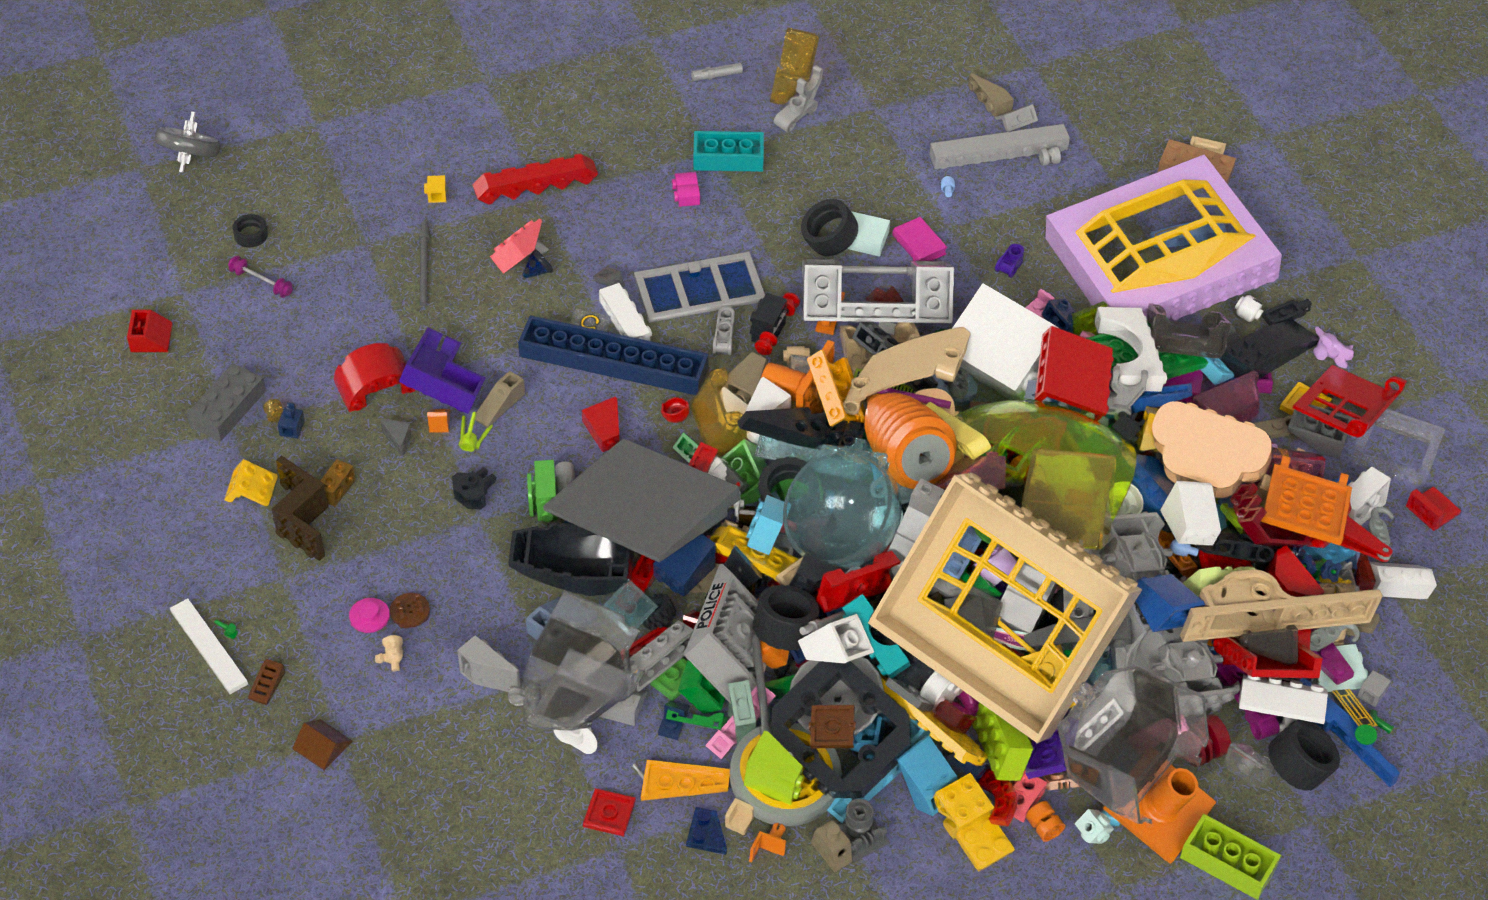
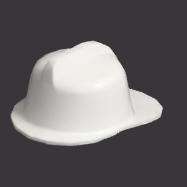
[553,715,597,754]

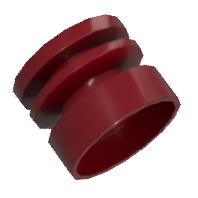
[1177,713,1232,767]

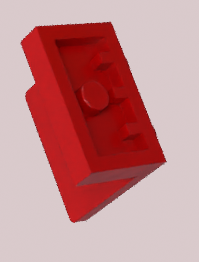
[1406,487,1461,531]

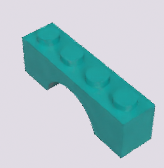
[842,594,911,678]

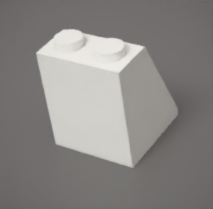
[745,377,792,447]
[1160,481,1221,546]
[798,614,874,663]

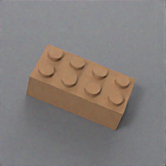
[1157,139,1236,190]

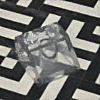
[1223,740,1274,790]

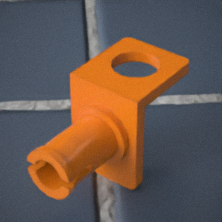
[749,823,787,862]

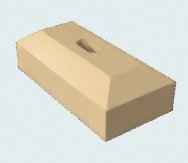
[1190,136,1226,154]

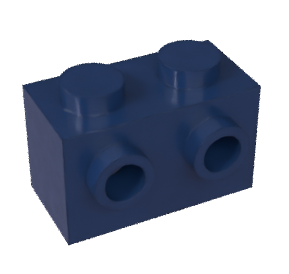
[1041,298,1086,335]

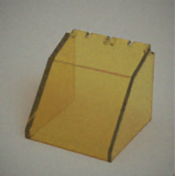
[1022,448,1116,550]

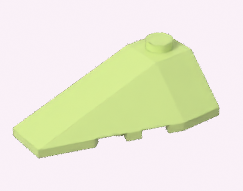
[1183,567,1255,597]

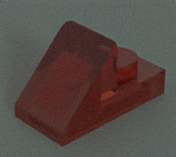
[866,286,904,302]

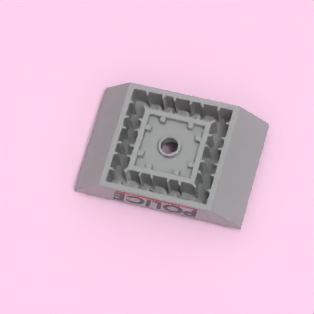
[684,564,767,704]

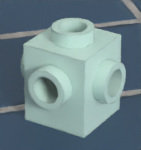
[1075,809,1114,844]

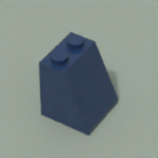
[653,534,716,597]

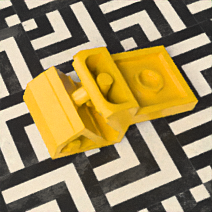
[933,773,1015,872]

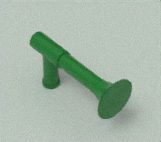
[1355,709,1394,745]

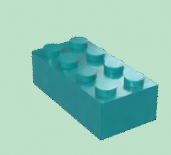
[693,131,764,172]

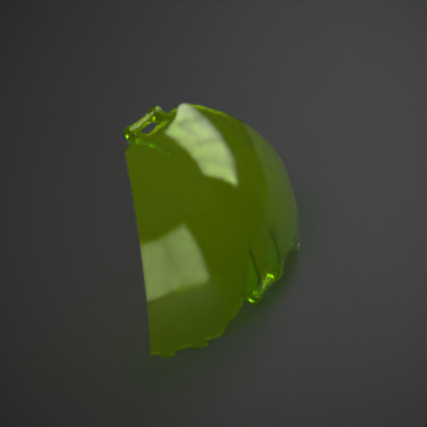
[954,399,1137,537]

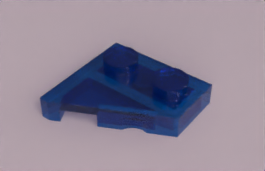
[686,807,727,855]

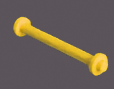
[993,617,1036,654]

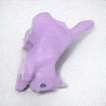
[1313,327,1354,368]

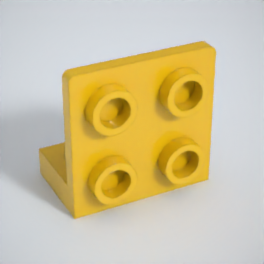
[224,459,278,506]

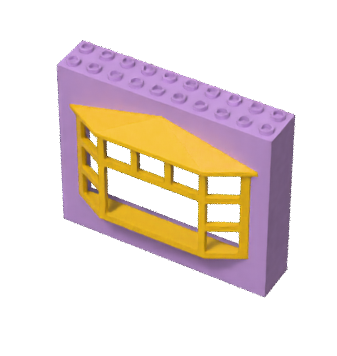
[1045,155,1282,322]

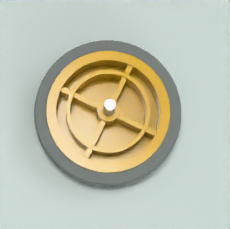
[730,723,841,826]

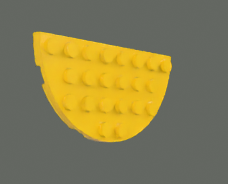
[879,673,988,766]

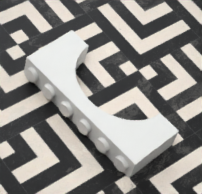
[1095,307,1167,392]

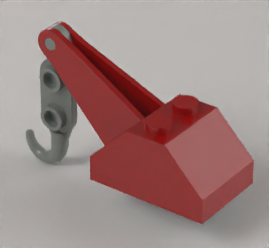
[1308,503,1394,562]
[1262,545,1360,651]

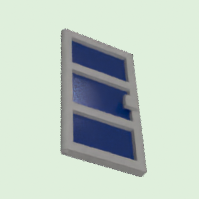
[634,252,765,323]

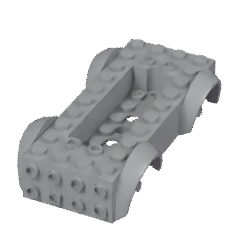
[1075,511,1241,718]

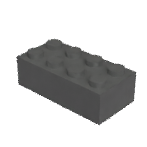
[187,363,266,442]

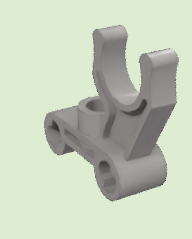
[774,65,824,133]
[1077,366,1148,421]

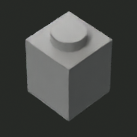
[1357,670,1391,707]

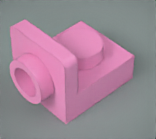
[1025,289,1054,318]

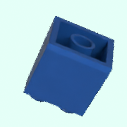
[1136,574,1205,632]

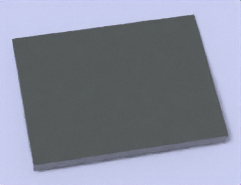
[543,438,740,563]

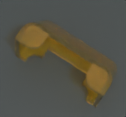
[770,27,819,104]
[691,367,747,458]

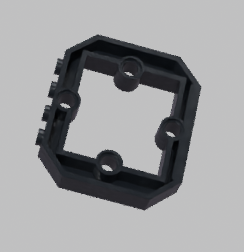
[771,661,911,798]

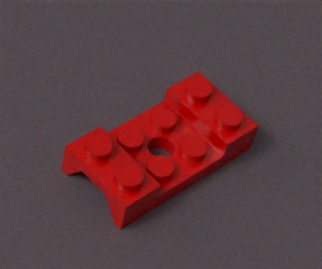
[816,550,901,613]

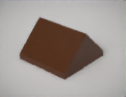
[292,719,352,771]

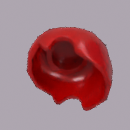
[660,397,690,423]

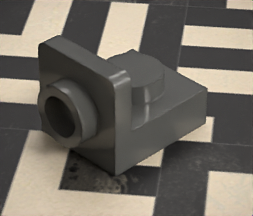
[593,267,625,288]

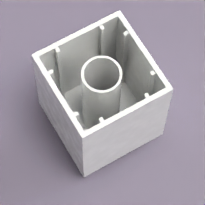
[952,284,1058,409]

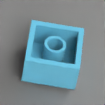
[746,495,789,555]

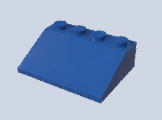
[1109,454,1175,522]

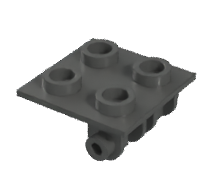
[838,819,890,862]

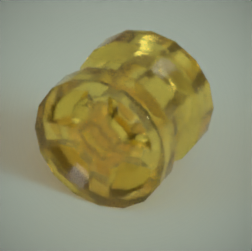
[263,399,283,423]

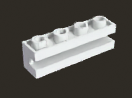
[599,283,652,341]

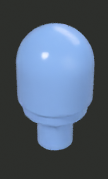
[941,176,955,197]
[1170,539,1199,557]

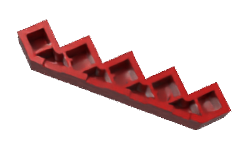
[472,154,598,205]

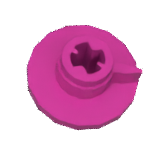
[349,598,390,633]

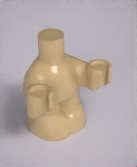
[375,635,403,672]

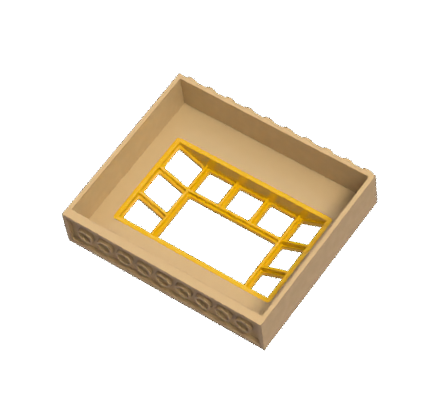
[868,473,1142,743]

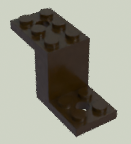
[272,455,329,561]

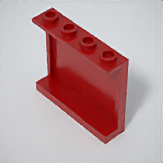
[1035,326,1114,422]
[1213,632,1323,678]

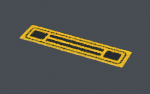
[1332,689,1378,727]

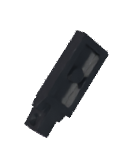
[1262,299,1312,326]

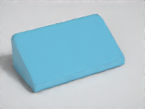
[1200,351,1234,385]

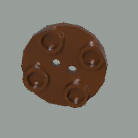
[390,593,430,628]

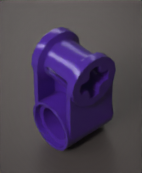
[995,244,1024,278]

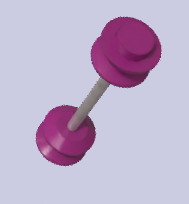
[228,255,293,298]

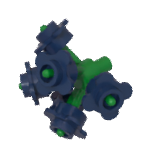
[1290,547,1342,584]

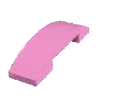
[705,686,776,760]

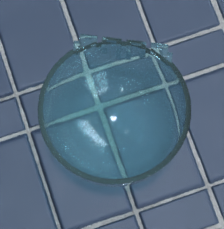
[783,444,902,569]

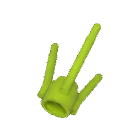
[458,411,493,452]

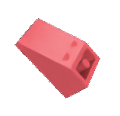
[490,218,542,274]

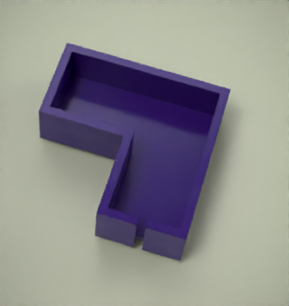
[399,327,486,414]

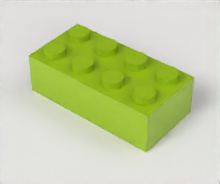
[972,702,1033,781]
[1180,814,1281,900]

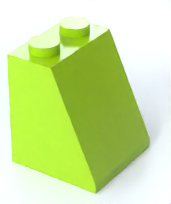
[744,730,804,805]

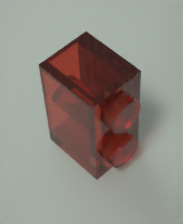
[933,699,977,734]

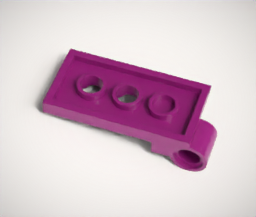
[1216,662,1280,740]

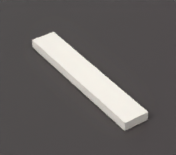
[170,599,248,694]

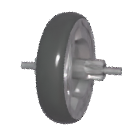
[154,111,220,172]

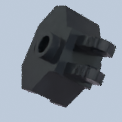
[452,467,497,510]

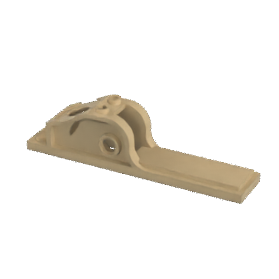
[1180,570,1383,642]

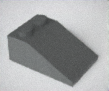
[1287,404,1353,459]

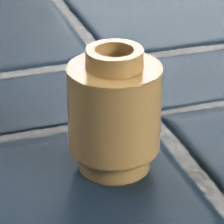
[783,346,810,365]

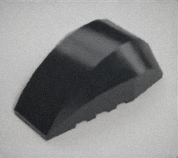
[508,522,634,596]

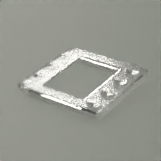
[1351,409,1445,487]

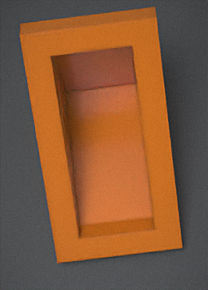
[427,409,450,432]

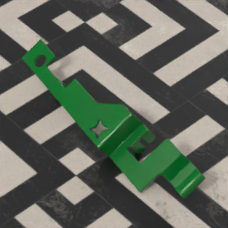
[666,710,757,731]

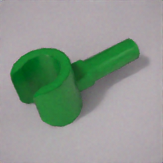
[214,619,238,639]

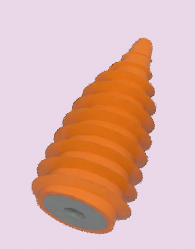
[864,393,957,489]

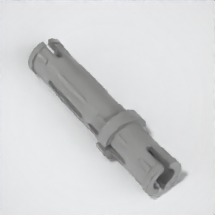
[691,63,743,82]

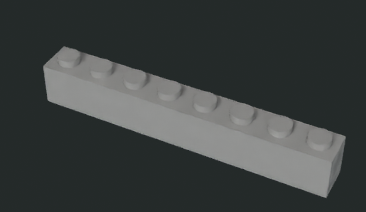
[929,124,1070,169]

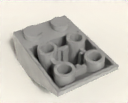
[457,635,521,694]

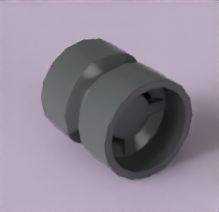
[845,799,874,838]

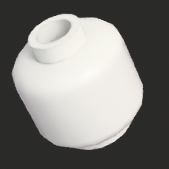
[1235,295,1263,322]

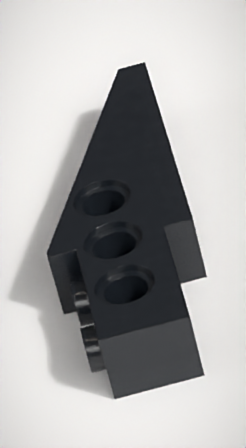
[852,322,938,392]
[737,407,848,450]

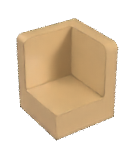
[725,798,754,835]

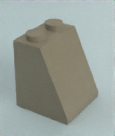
[724,352,767,405]

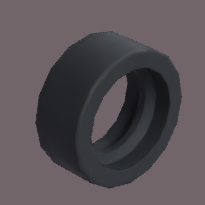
[232,214,268,248]

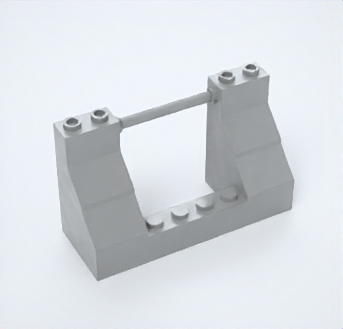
[802,259,954,323]
[888,478,1058,633]

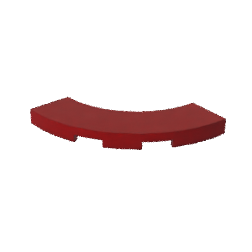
[978,769,1017,826]

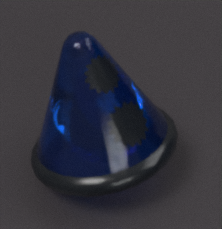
[522,249,553,278]

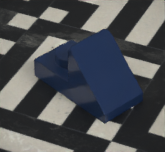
[658,700,690,740]

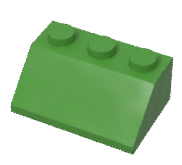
[722,439,777,505]

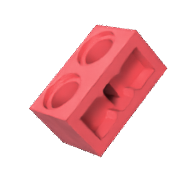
[1012,770,1047,823]

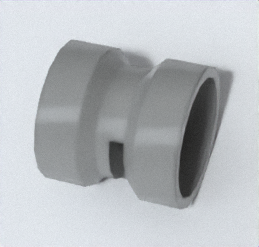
[1039,146,1061,166]

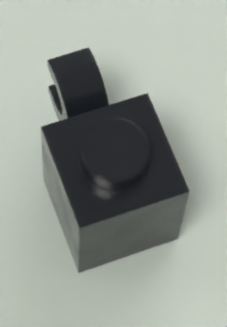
[1107,413,1145,449]

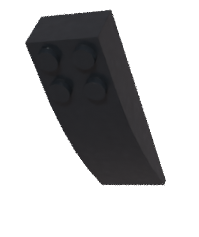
[1221,320,1320,386]

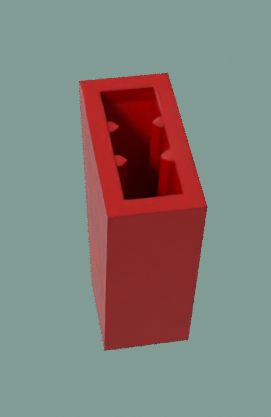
[582,396,619,452]

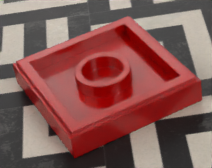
[583,788,636,837]

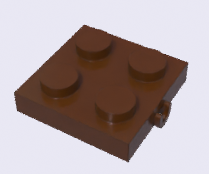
[809,705,856,748]

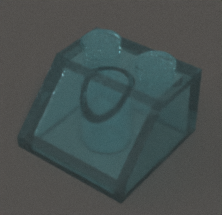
[600,579,658,636]

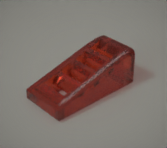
[1356,553,1376,591]

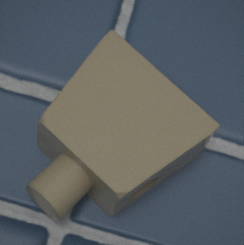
[811,820,852,873]

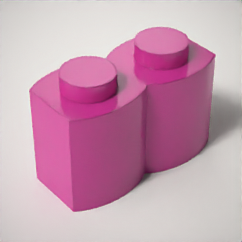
[672,172,700,207]

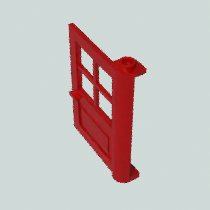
[1292,365,1407,438]

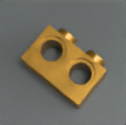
[320,459,356,507]

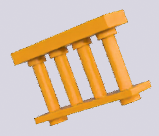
[807,350,866,426]

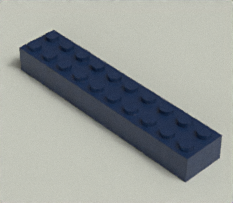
[518,315,709,396]

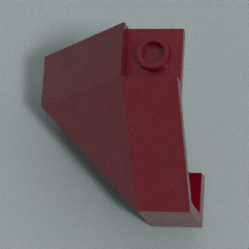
[1230,483,1312,547]

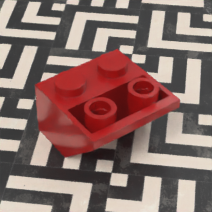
[127,310,173,352]

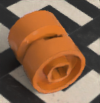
[1026,801,1066,842]

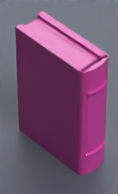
[892,217,947,261]

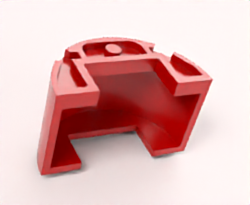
[334,343,416,412]

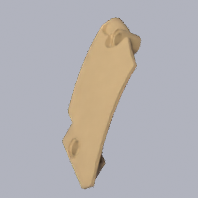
[843,327,971,415]

